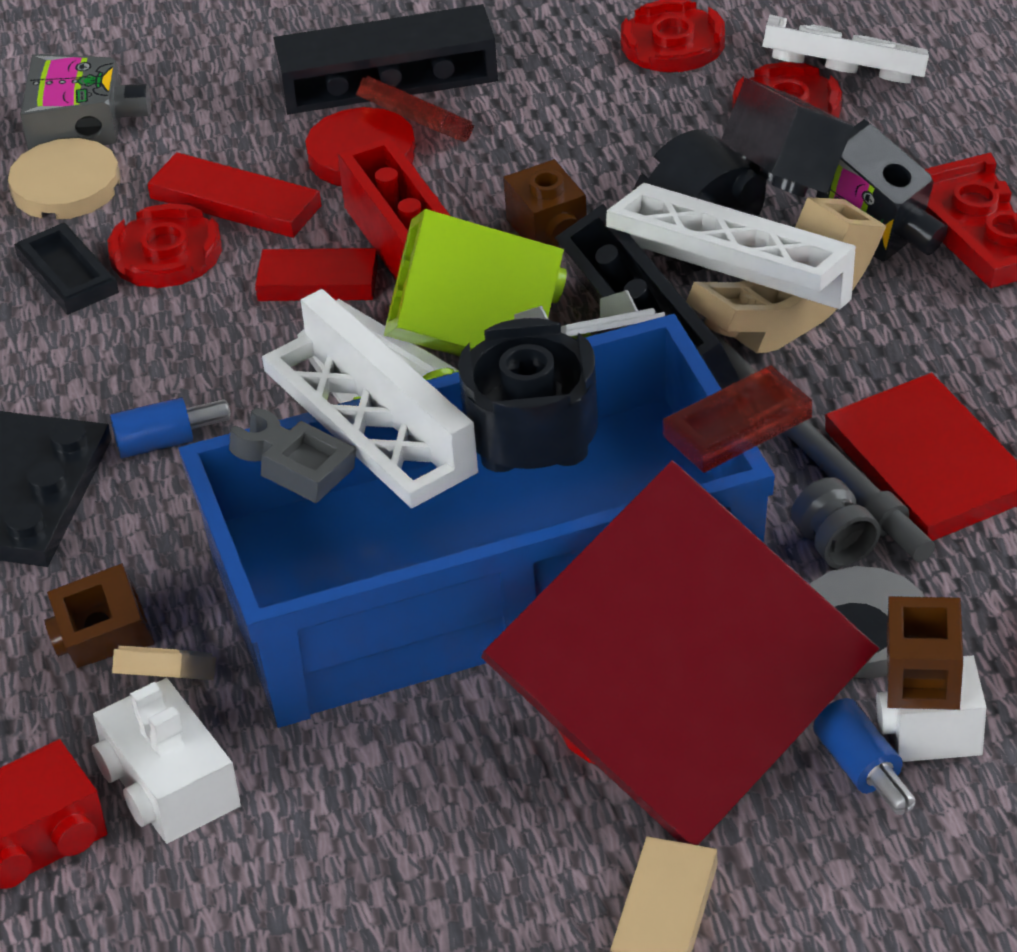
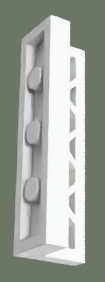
[606,183,856,309]
[262,289,478,509]

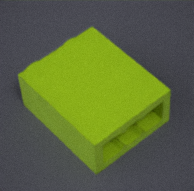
[383,209,567,357]

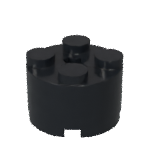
[633,129,766,271]
[458,318,598,472]

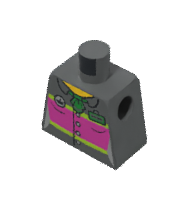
[20,54,151,150]

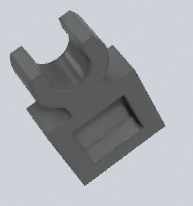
[229,408,356,503]

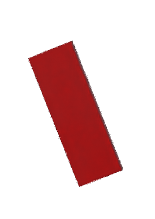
[147,152,322,238]

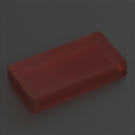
[356,76,474,142]
[663,365,812,473]

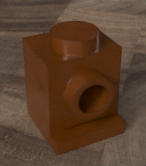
[44,563,155,668]
[887,596,963,710]

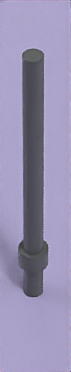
[713,333,935,562]

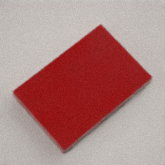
[825,372,1017,541]

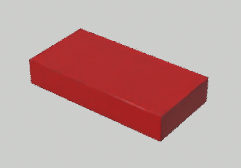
[255,248,378,301]

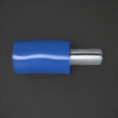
[110,397,231,459]
[813,698,915,815]

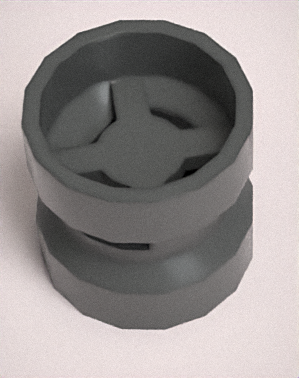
[791,477,881,569]

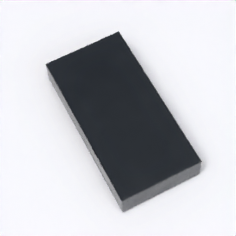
[14,223,119,315]

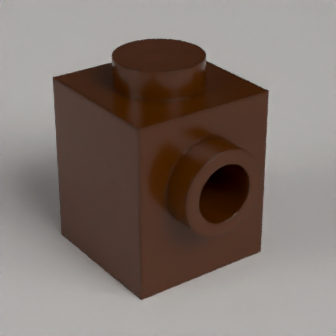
[503,159,587,248]

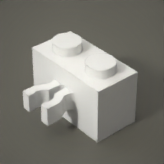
[92,678,241,844]

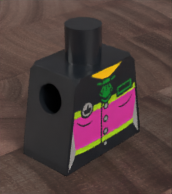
[816,119,948,261]

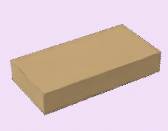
[112,646,216,680]
[610,836,718,952]

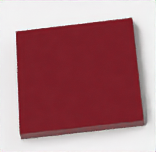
[481,460,880,845]

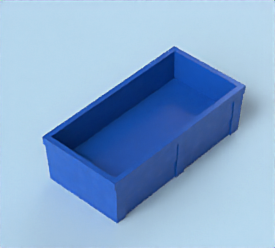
[178,313,775,728]

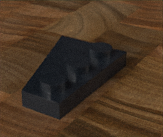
[0,411,112,567]

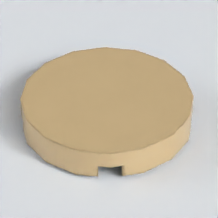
[8,138,121,219]

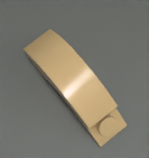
[686,197,886,353]

